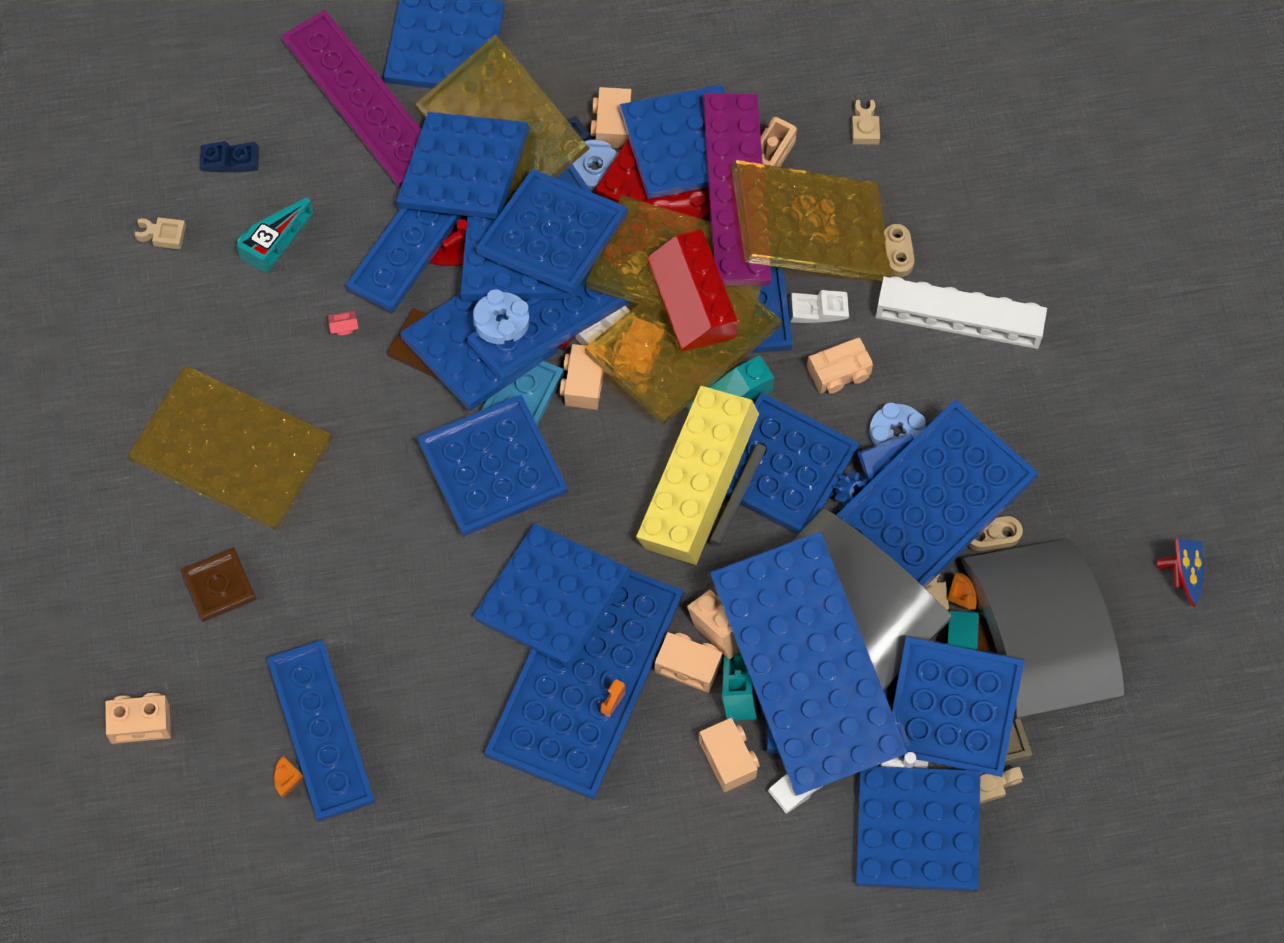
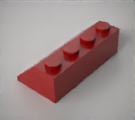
[647,229,738,352]

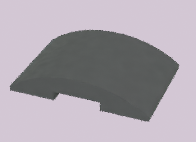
[792,508,952,691]
[962,538,1124,720]

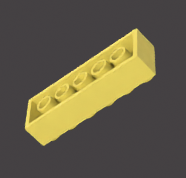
[636,386,759,565]

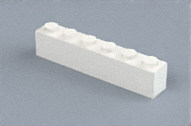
[876,277,1047,349]

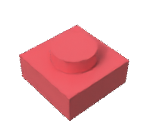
[328,311,358,335]

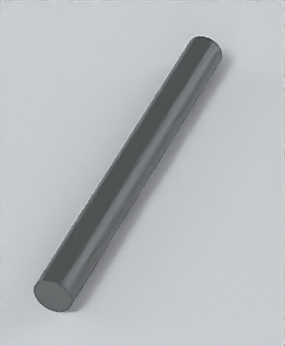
[710,444,766,546]

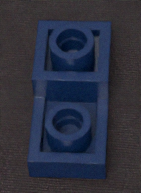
[200,141,259,173]

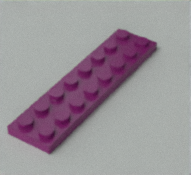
[281,10,422,189]
[703,93,771,286]

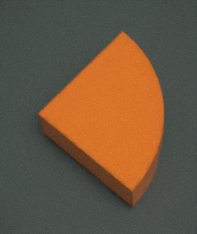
[947,573,977,610]
[600,679,625,717]
[274,756,304,799]

